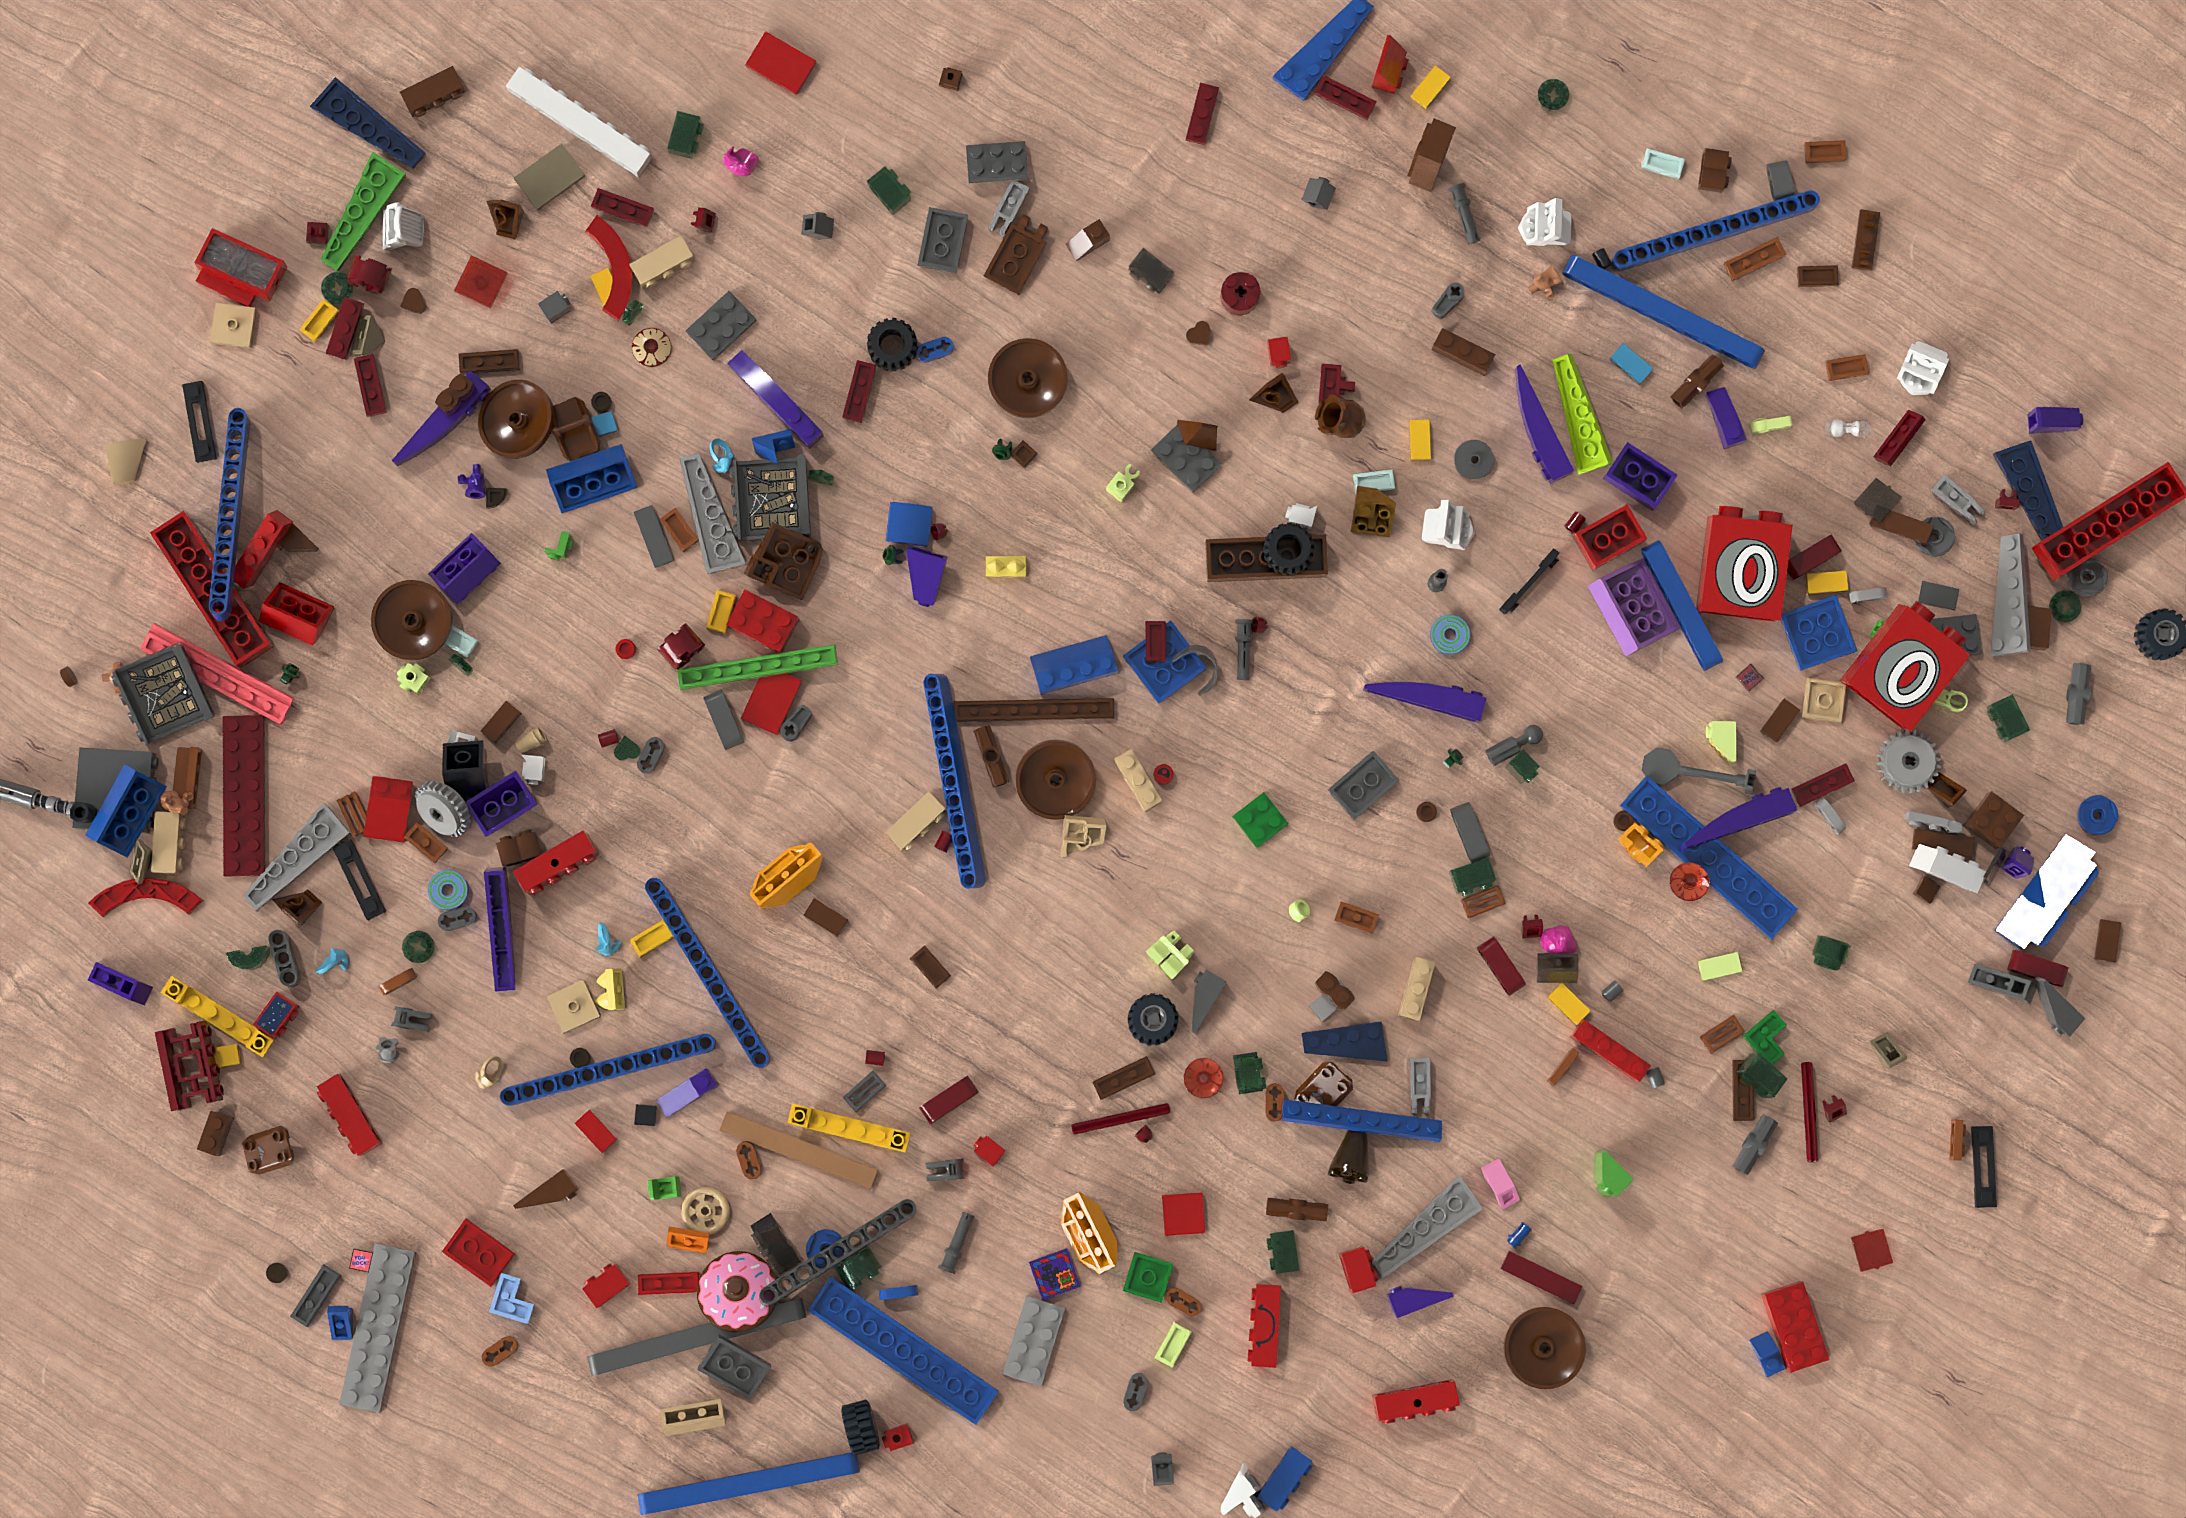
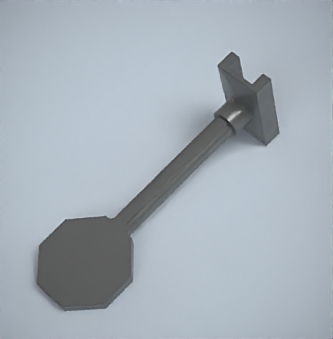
[1642,747,1757,795]

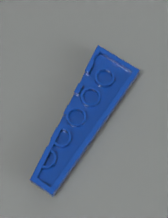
[1272,0,1374,101]

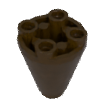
[1328,1130,1369,1184]

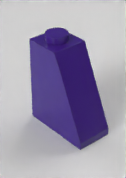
[2027,407,2083,434]
[906,546,948,607]

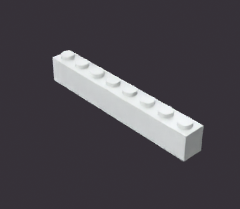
[506,67,652,178]

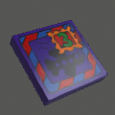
[1029,1248,1081,1301]

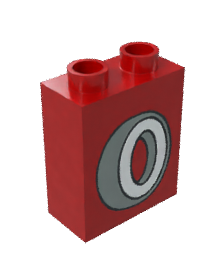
[1696,506,1793,622]
[1839,601,1970,732]

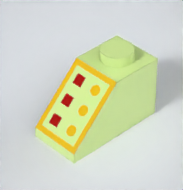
[1706,721,1736,763]

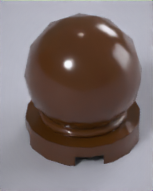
[1315,395,1366,438]

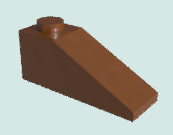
[513,1169,579,1209]

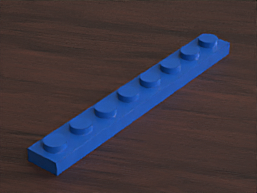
[1282,1099,1442,1142]

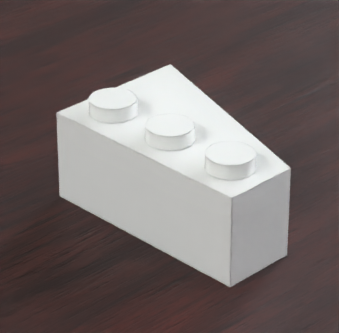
[1909,844,1987,894]

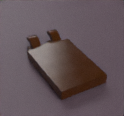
[983,214,1048,295]

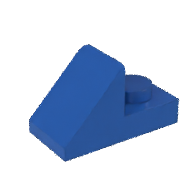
[752,429,795,463]
[327,1306,353,1340]
[1749,1331,1786,1377]

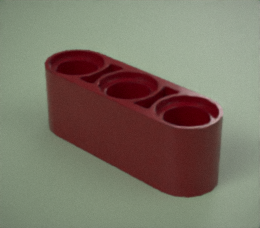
[1787,534,1842,580]
[1477,936,1526,996]
[2007,950,2069,987]
[919,1076,979,1124]

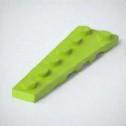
[1552,354,1613,475]

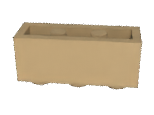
[629,236,695,289]
[1114,749,1162,813]
[885,791,946,851]
[151,812,186,874]
[1398,957,1435,1022]
[660,1399,726,1436]

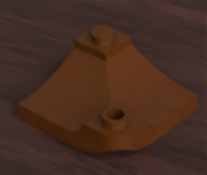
[744,522,823,600]

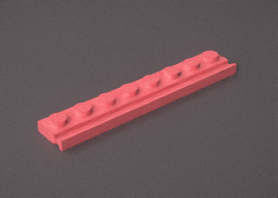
[140,623,295,725]

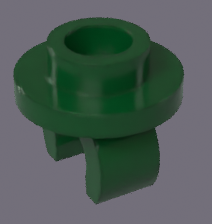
[992,439,1012,460]
[882,545,904,565]
[280,663,301,685]
[1443,748,1464,768]

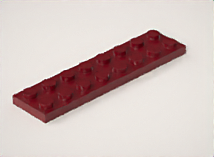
[223,715,265,877]

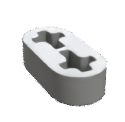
[1849,587,1888,604]
[1815,798,1846,834]

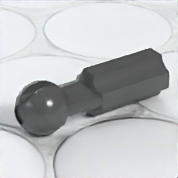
[1485,725,1543,766]

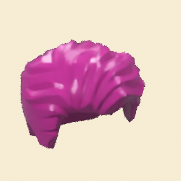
[723,146,759,177]
[1540,925,1577,960]

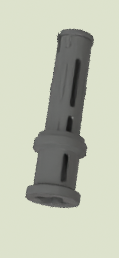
[1448,183,1480,244]
[1427,569,1448,593]
[1235,619,1253,680]
[938,1212,975,1274]

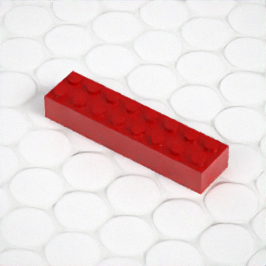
[2032,462,2186,581]
[150,511,274,669]

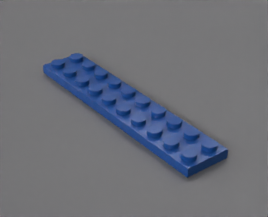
[1619,775,1798,939]
[808,1276,999,1425]

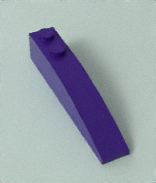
[727,350,824,449]
[1515,364,1574,484]
[392,370,491,467]
[1363,682,1487,723]
[1680,787,1797,851]
[484,867,516,992]

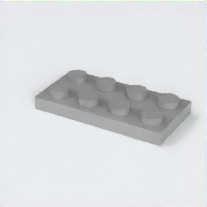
[1002,1296,1065,1386]

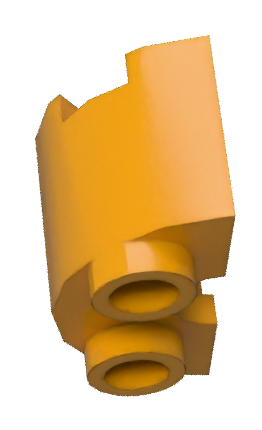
[1618,823,1664,867]

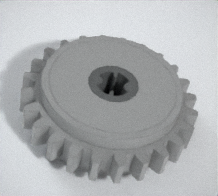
[1876,730,1941,794]
[414,780,471,837]

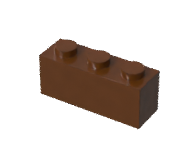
[400,66,466,117]
[1431,328,1496,376]

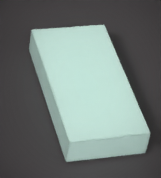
[1641,148,1685,179]
[1353,469,1395,495]
[445,625,479,658]

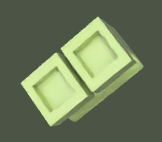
[1145,931,1194,980]

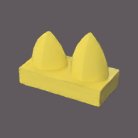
[986,556,1026,577]
[595,969,625,1010]

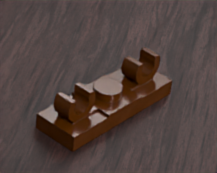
[1851,209,1880,271]

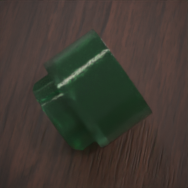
[1812,935,1851,971]

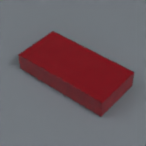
[1145,621,1166,662]

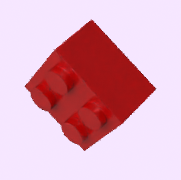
[1338,1246,1378,1293]

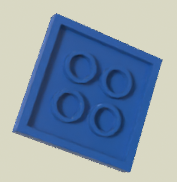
[1781,595,1857,671]
[1123,620,1207,704]

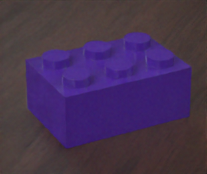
[1603,442,1677,511]

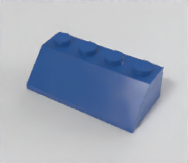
[546,444,637,513]
[1030,635,1118,695]
[85,764,167,858]

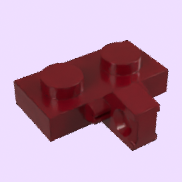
[1318,364,1355,404]

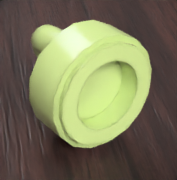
[1289,899,1310,922]

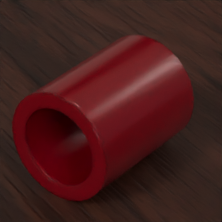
[1564,511,1586,534]
[598,729,619,748]
[934,830,953,853]
[865,1050,885,1066]

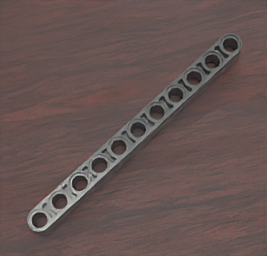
[587,1298,807,1376]

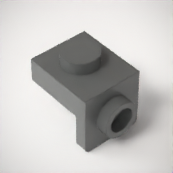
[1151,1452,1174,1486]

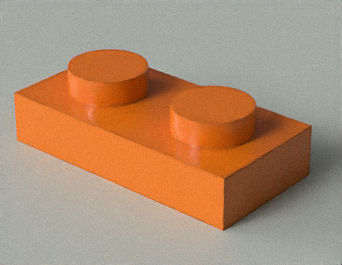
[666,1226,709,1253]

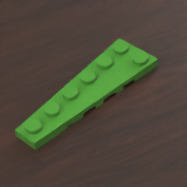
[321,152,406,272]

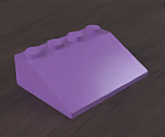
[1588,558,1681,656]

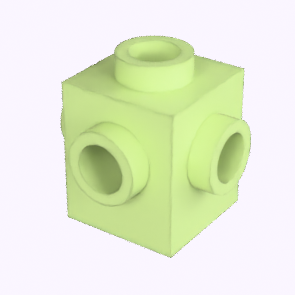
[397,663,431,695]

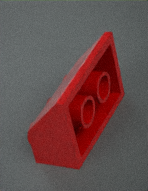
[258,582,334,645]

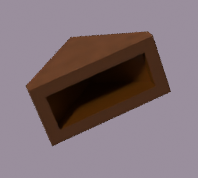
[1927,772,1967,808]

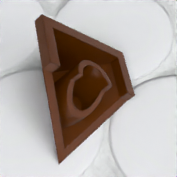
[486,199,524,240]
[1249,373,1298,413]
[1177,420,1218,451]
[272,889,322,926]

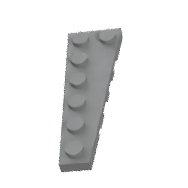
[679,454,746,574]
[1991,534,2031,658]
[243,803,350,911]
[1372,1176,1483,1278]

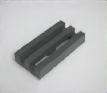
[843,1071,887,1113]

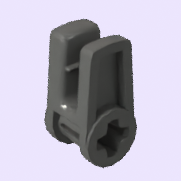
[1431,283,1464,319]
[781,704,813,742]
[391,1006,433,1032]
[925,1158,965,1181]

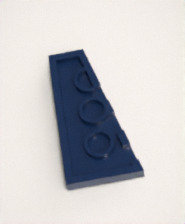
[1301,1021,1388,1062]

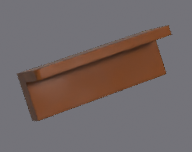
[173,747,202,809]

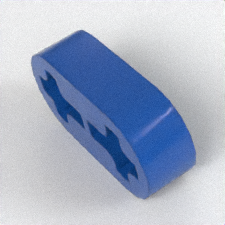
[917,337,953,363]
[879,1285,918,1300]

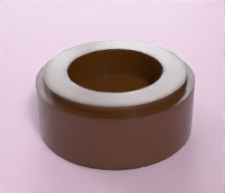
[60,666,77,687]
[1416,802,1437,822]
[1613,811,1634,831]

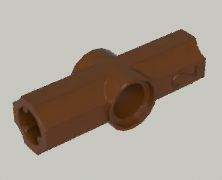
[1670,354,1724,409]
[973,725,1009,788]
[1266,1198,1328,1222]

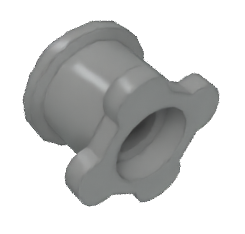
[376,1037,399,1063]

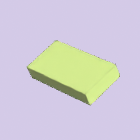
[1698,952,1742,981]
[1155,1322,1192,1368]

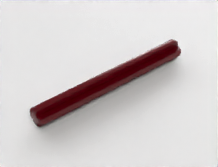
[1801,1062,1819,1162]
[1071,1103,1170,1135]

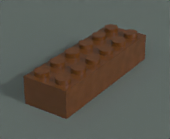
[1407,118,1456,192]
[1205,534,1328,582]

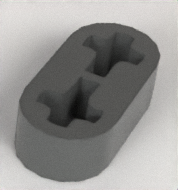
[637,737,665,774]
[438,907,477,931]
[1123,1373,1148,1411]

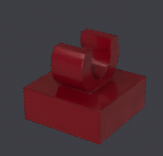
[691,207,716,232]
[306,222,329,244]
[1995,489,2020,510]
[1521,915,1543,939]
[1822,1095,1847,1123]

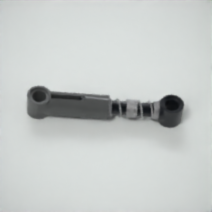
[0,779,97,823]

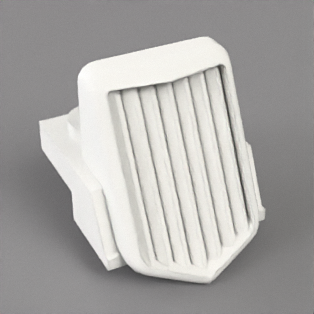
[1518,198,1571,246]
[383,202,424,251]
[1897,341,1949,395]
[1422,500,1475,550]
[1221,1463,1266,1518]

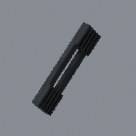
[182,381,217,463]
[1499,548,1560,615]
[332,839,386,920]
[1971,1126,1997,1208]

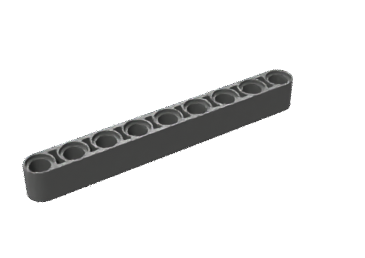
[759,1199,916,1307]

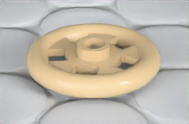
[681,1187,730,1235]

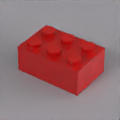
[1573,504,1647,571]
[726,589,800,653]

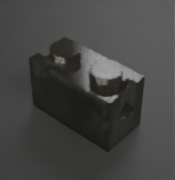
[1128,248,1174,294]
[1536,953,1579,983]

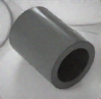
[1601,980,1624,1003]
[1646,1067,1665,1089]

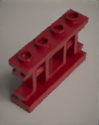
[155,1021,224,1111]

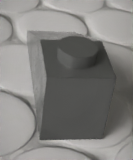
[1968,964,2037,1005]
[1191,969,1226,1034]
[2034,976,2086,1037]

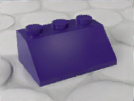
[428,533,501,604]
[465,771,538,837]

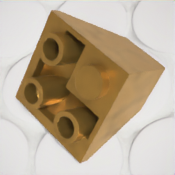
[1351,486,1396,537]

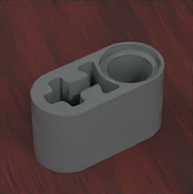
[1766,160,1795,201]

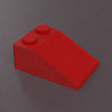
[1372,35,1409,94]
[363,776,413,843]

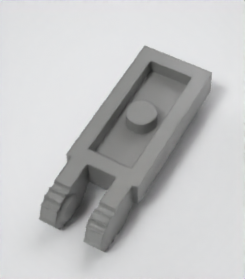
[988,180,1030,237]
[1931,475,1986,525]
[1904,811,1963,834]
[1409,1058,1431,1115]

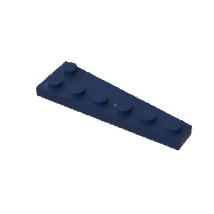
[310,77,426,169]
[1993,440,2063,541]

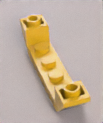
[160,976,274,1058]
[787,1104,910,1153]

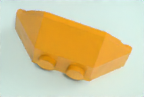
[749,843,823,908]
[1061,1192,1117,1274]

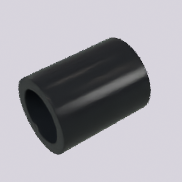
[1592,248,1612,269]

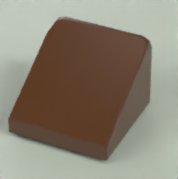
[1913,876,1941,904]

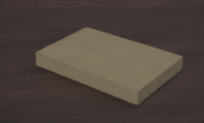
[514,143,585,211]

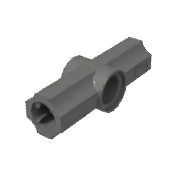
[2066,663,2091,725]
[1732,1114,1778,1175]

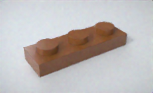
[1724,237,1787,281]

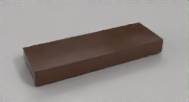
[458,349,520,374]
[1870,506,1934,545]
[1912,829,1975,858]
[1092,1056,1155,1100]
[1732,1060,1754,1121]

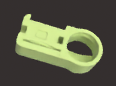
[1750,416,1793,434]
[1933,689,1968,713]

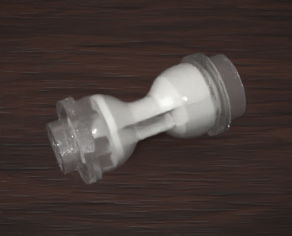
[1825,418,1871,439]

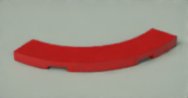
[585,215,632,321]
[88,878,203,917]

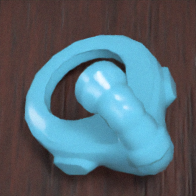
[709,439,734,473]
[596,923,621,956]
[316,948,348,974]

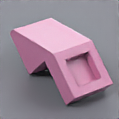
[1481,1158,1520,1210]

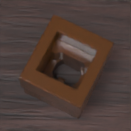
[939,67,963,91]

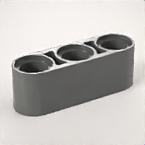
[703,689,744,750]
[1450,802,1490,863]
[268,930,301,987]

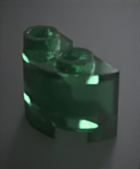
[226,945,270,970]
[1233,1052,1266,1095]
[835,1247,881,1291]

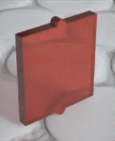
[1851,1229,1893,1272]

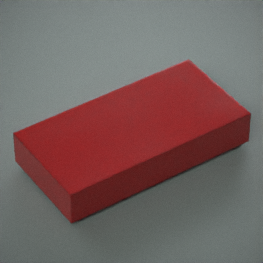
[574,1110,617,1153]

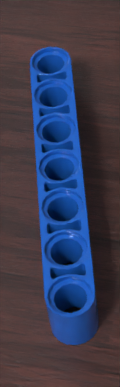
[1641,540,1723,671]

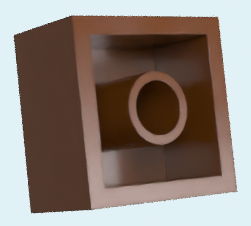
[1963,791,2024,849]

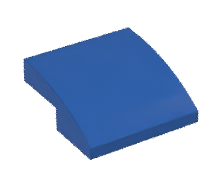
[886,502,933,547]

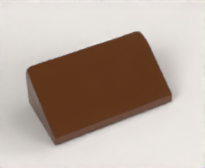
[481,701,522,744]

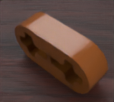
[379,968,417,996]
[1265,1083,1284,1122]
[736,1142,761,1179]
[1166,1288,1202,1316]
[482,1336,518,1366]

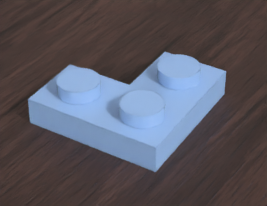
[489,1273,535,1324]

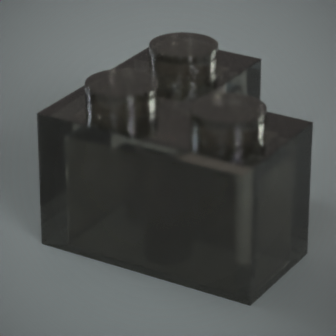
[750,1213,801,1275]

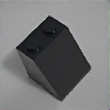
[442,740,489,802]

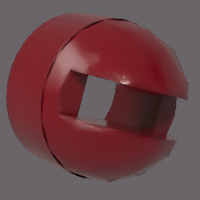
[931,523,948,540]
[1251,617,1268,633]
[1135,1125,1153,1143]

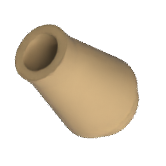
[516,727,547,754]

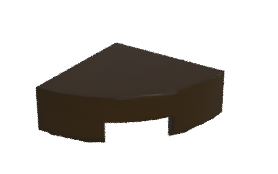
[486,488,507,509]

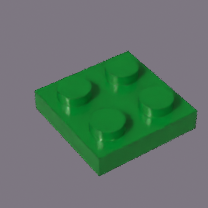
[1232,792,1289,848]
[1123,1252,1173,1303]

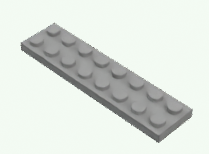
[339,1244,416,1413]

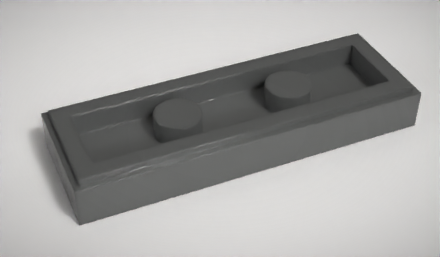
[634,505,674,568]
[290,1264,341,1327]

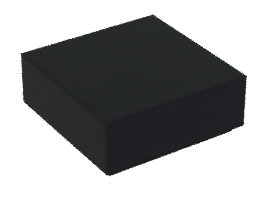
[634,1104,657,1126]

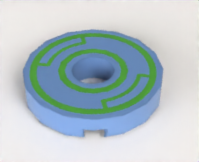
[1430,615,1470,655]
[427,870,469,910]

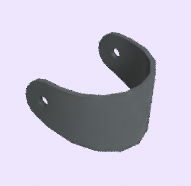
[1171,645,1218,696]

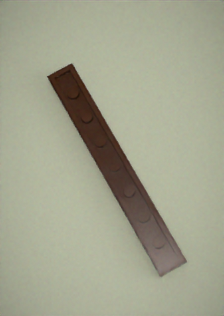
[954,698,1114,722]

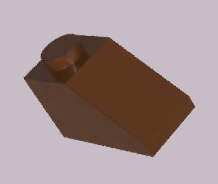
[1066,219,1110,261]
[277,523,319,552]

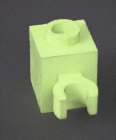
[1106,464,1140,502]

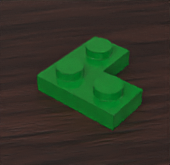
[1742,1010,1787,1067]

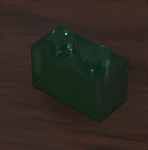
[667,111,704,159]
[867,166,911,215]
[1987,694,2030,742]
[1505,749,1540,784]
[1449,857,1496,896]
[1737,1053,1788,1098]

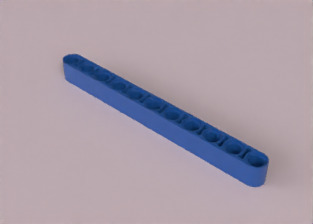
[1612,190,1820,271]
[1562,255,1765,369]
[209,408,250,621]
[923,674,986,889]
[645,878,770,1068]
[500,1034,716,1106]
[637,1452,860,1515]

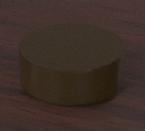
[591,392,612,413]
[570,1048,591,1068]
[266,1263,288,1283]

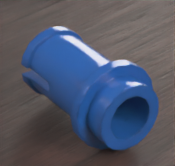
[1507,1222,1532,1248]

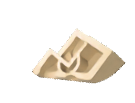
[105,439,147,485]
[1061,815,1106,857]

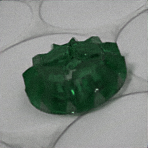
[1538,79,1569,111]
[321,272,353,304]
[2049,590,2082,622]
[401,931,434,963]

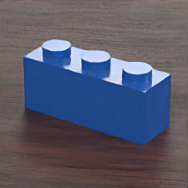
[1256,1446,1313,1511]

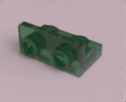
[1266,1230,1300,1274]

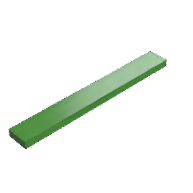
[677,644,838,690]

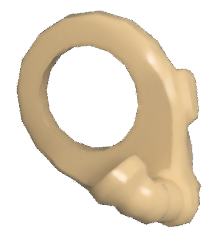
[475,1056,504,1089]

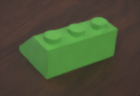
[1595,1150,1634,1197]

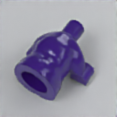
[458,464,486,499]

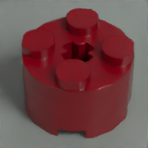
[347,255,392,294]
[1220,272,1261,316]
[657,623,705,670]

